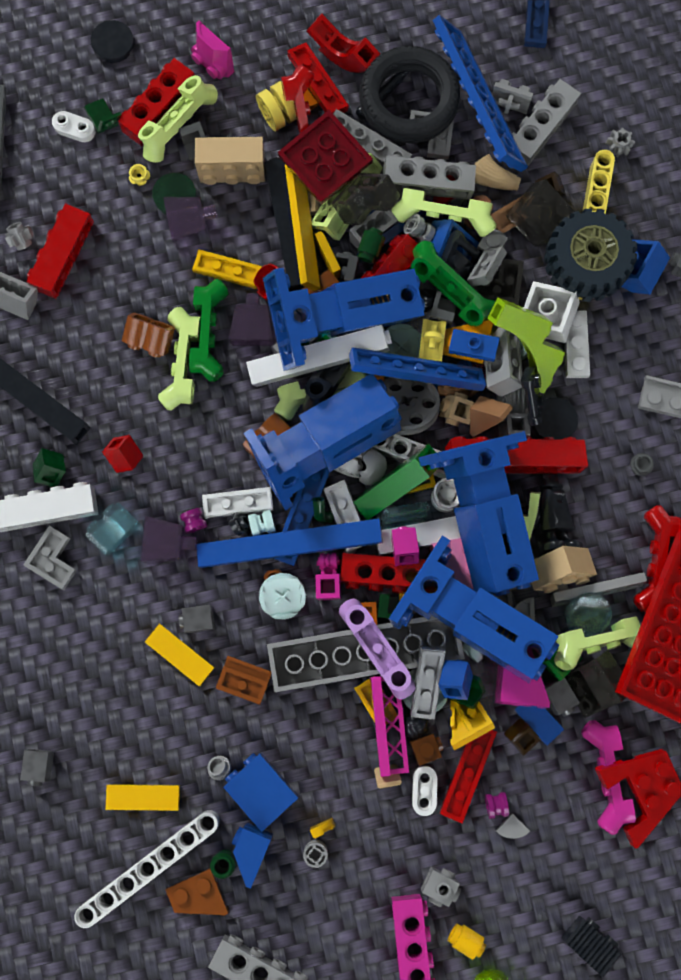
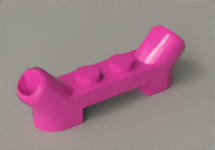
[581,720,636,835]

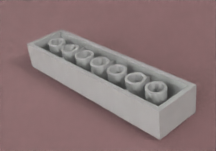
[267,616,465,692]

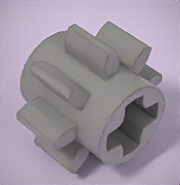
[605,128,635,157]
[5,222,34,250]

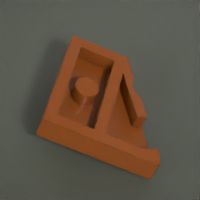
[165,868,229,915]

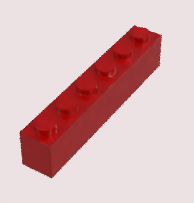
[445,436,588,473]

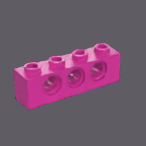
[391,894,435,980]

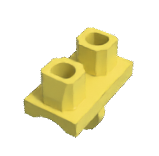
[419,319,446,362]

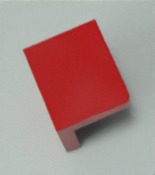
[102,435,143,473]

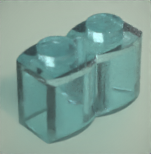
[85,502,140,557]

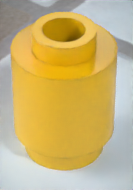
[447,923,486,960]

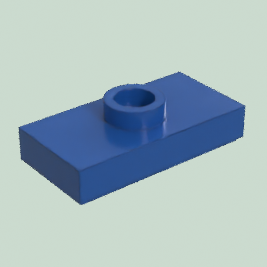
[448,329,500,362]

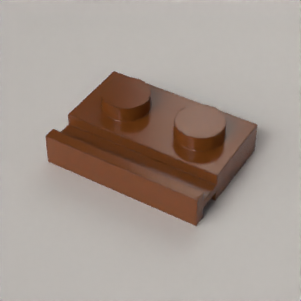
[216,656,272,705]

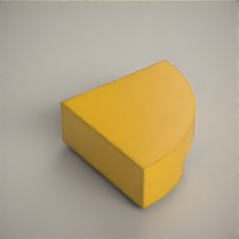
[310,818,336,839]

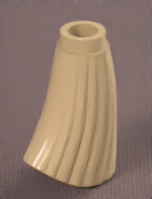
[475,154,521,191]

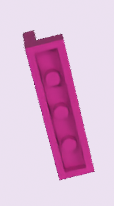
[370,676,409,777]

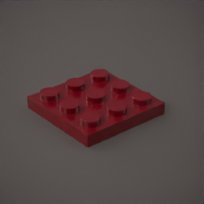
[277,110,373,205]

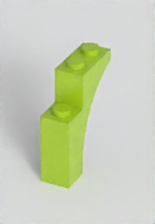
[487,297,565,394]

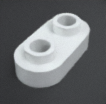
[52,111,96,142]
[412,766,437,816]

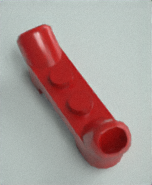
[281,65,315,134]
[633,505,681,613]

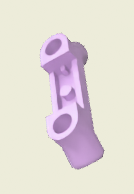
[339,598,416,699]

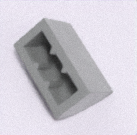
[349,204,398,249]
[0,272,38,320]

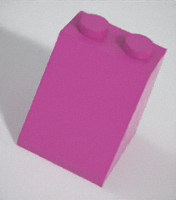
[494,649,550,709]

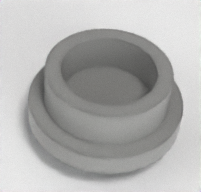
[207,756,231,781]

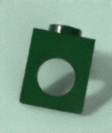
[84,98,122,134]

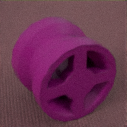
[180,508,208,534]
[485,792,509,819]

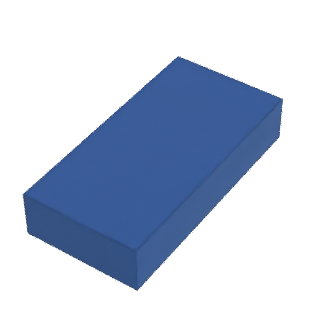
[513,706,564,746]

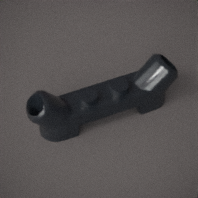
[303,335,351,412]

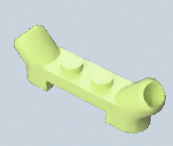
[138,75,218,162]
[391,188,497,237]
[158,307,201,411]
[274,367,367,421]
[554,616,641,671]

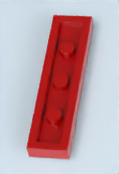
[287,42,349,113]
[439,730,497,824]

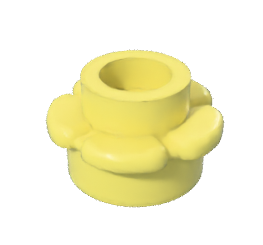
[129,164,150,186]

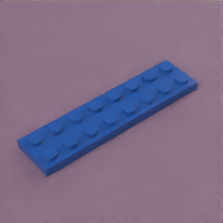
[432,15,528,172]

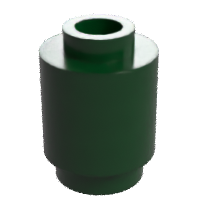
[357,228,386,264]
[210,850,237,879]

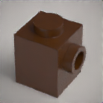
[409,733,444,766]

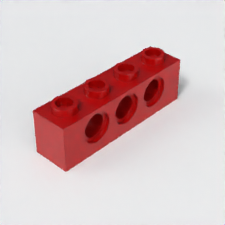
[118,58,195,146]
[340,553,435,594]

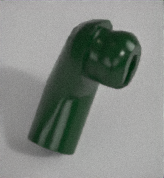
[313,497,334,525]

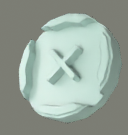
[259,573,306,620]

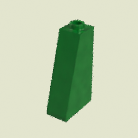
[353,444,437,520]

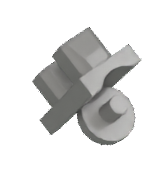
[492,79,533,115]

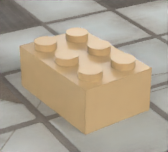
[195,137,265,185]

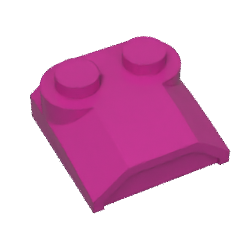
[191,20,235,80]

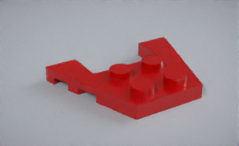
[594,749,681,849]

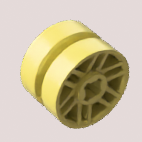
[256,81,297,132]

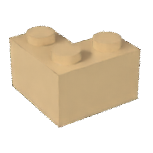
[531,546,597,593]

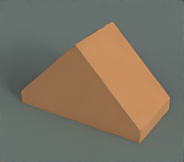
[470,396,513,437]

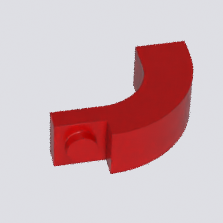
[306,14,381,73]

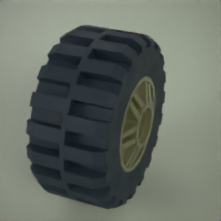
[544,208,638,302]

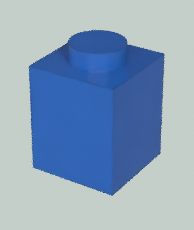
[438,659,473,700]

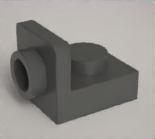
[336,252,359,282]

